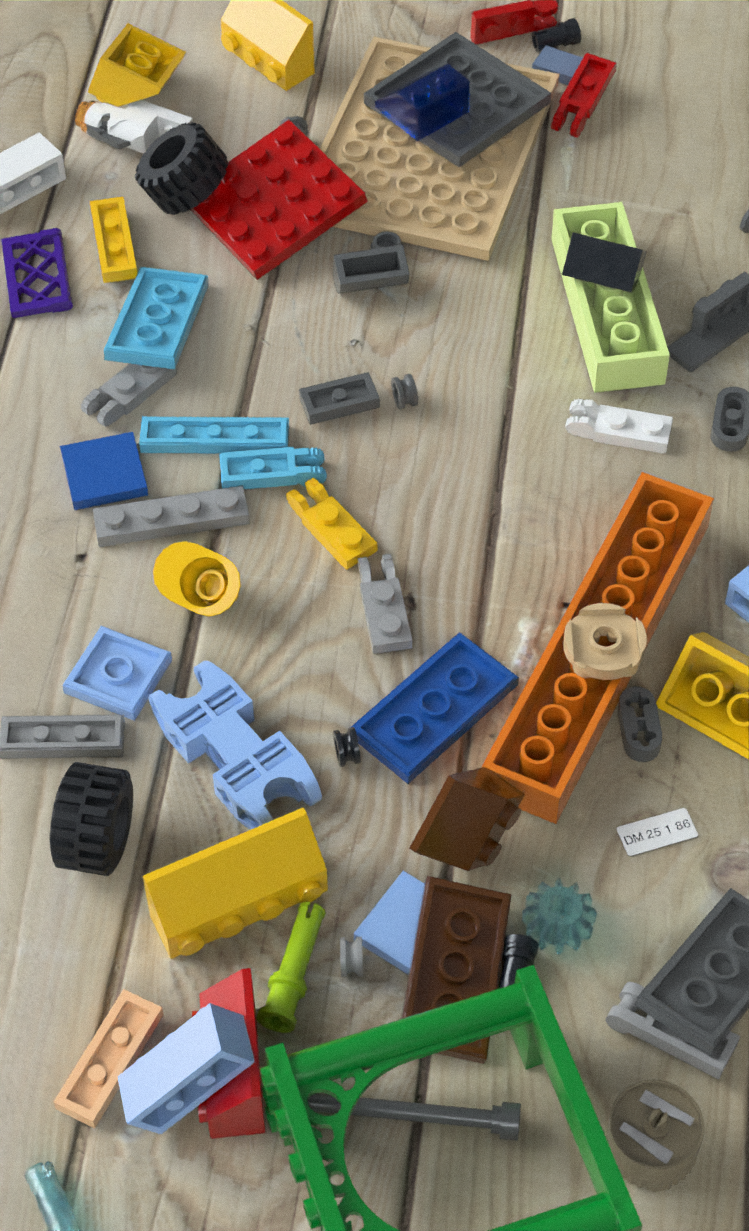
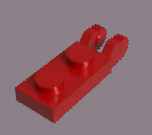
[470,0,559,45]
[551,53,617,138]

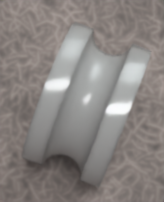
[340,937,363,977]

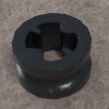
[333,727,361,767]

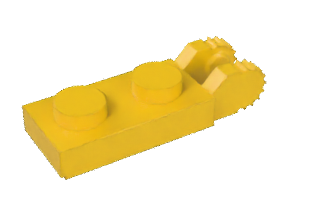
[286,478,378,570]

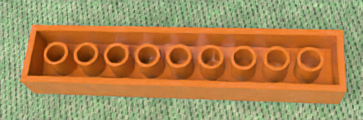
[482,472,714,824]

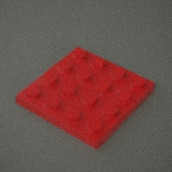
[190,120,368,280]

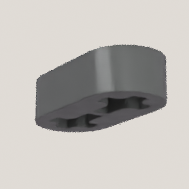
[618,686,662,762]

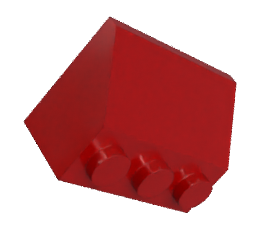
[192,968,265,1139]

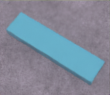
[139,416,289,454]

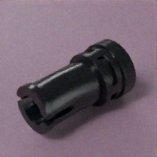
[531,18,581,52]
[498,934,539,989]

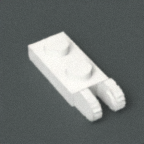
[565,399,673,454]

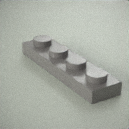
[93,486,250,547]

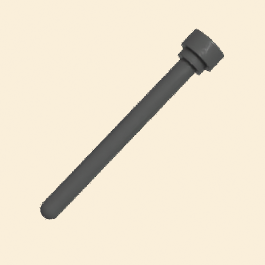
[307,1093,521,1141]

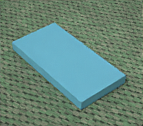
[103,267,209,369]

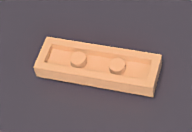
[54,989,164,1128]

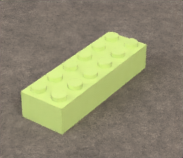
[551,202,670,393]

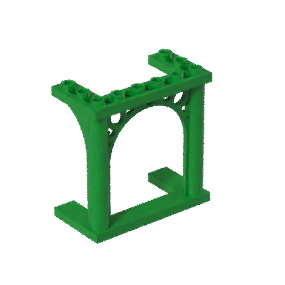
[260,965,642,1231]

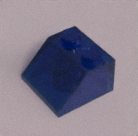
[375,64,470,142]

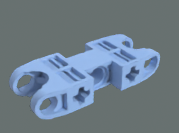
[148,660,322,830]

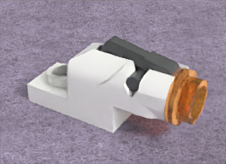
[75,100,193,153]

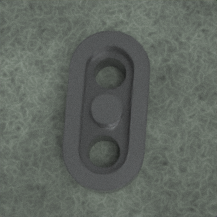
[711,387,749,452]

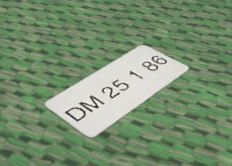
[617,808,698,856]

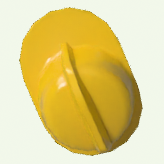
[153,541,241,617]

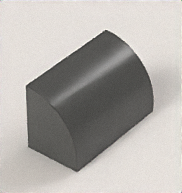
[333,245,410,294]

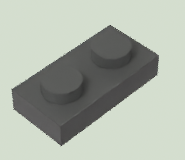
[299,372,380,425]

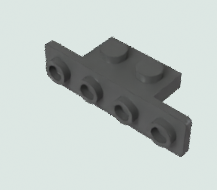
[668,271,749,372]

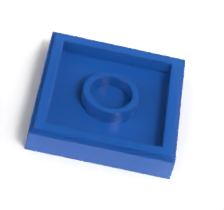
[60,432,148,510]

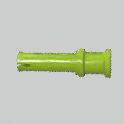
[256,902,326,1033]

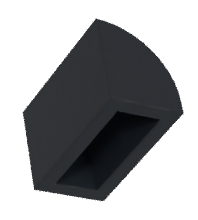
[562,232,647,292]

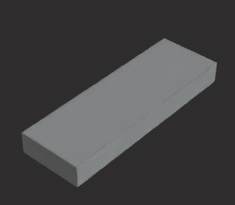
[0,715,125,759]

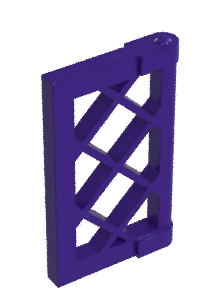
[1,228,73,318]

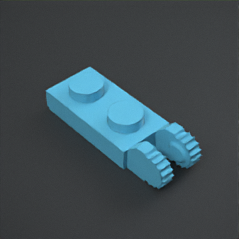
[219,447,327,489]

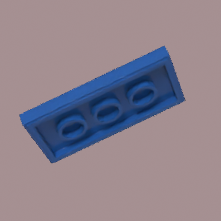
[351,632,519,784]

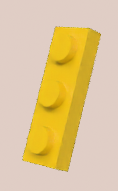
[89,197,138,283]

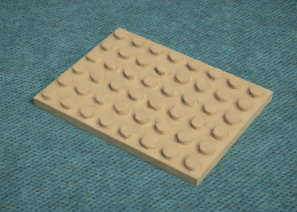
[320,37,559,261]

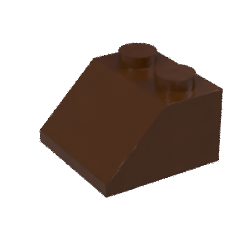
[409,767,525,871]

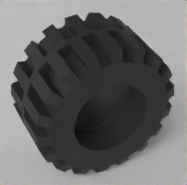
[135,122,228,215]
[49,762,133,876]

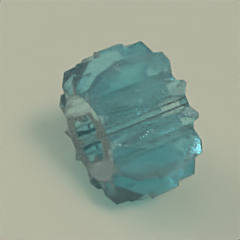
[522,877,597,955]

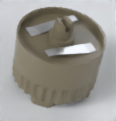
[606,1080,704,1192]

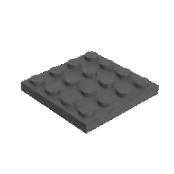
[364,32,551,167]

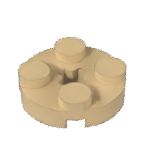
[563,603,647,680]

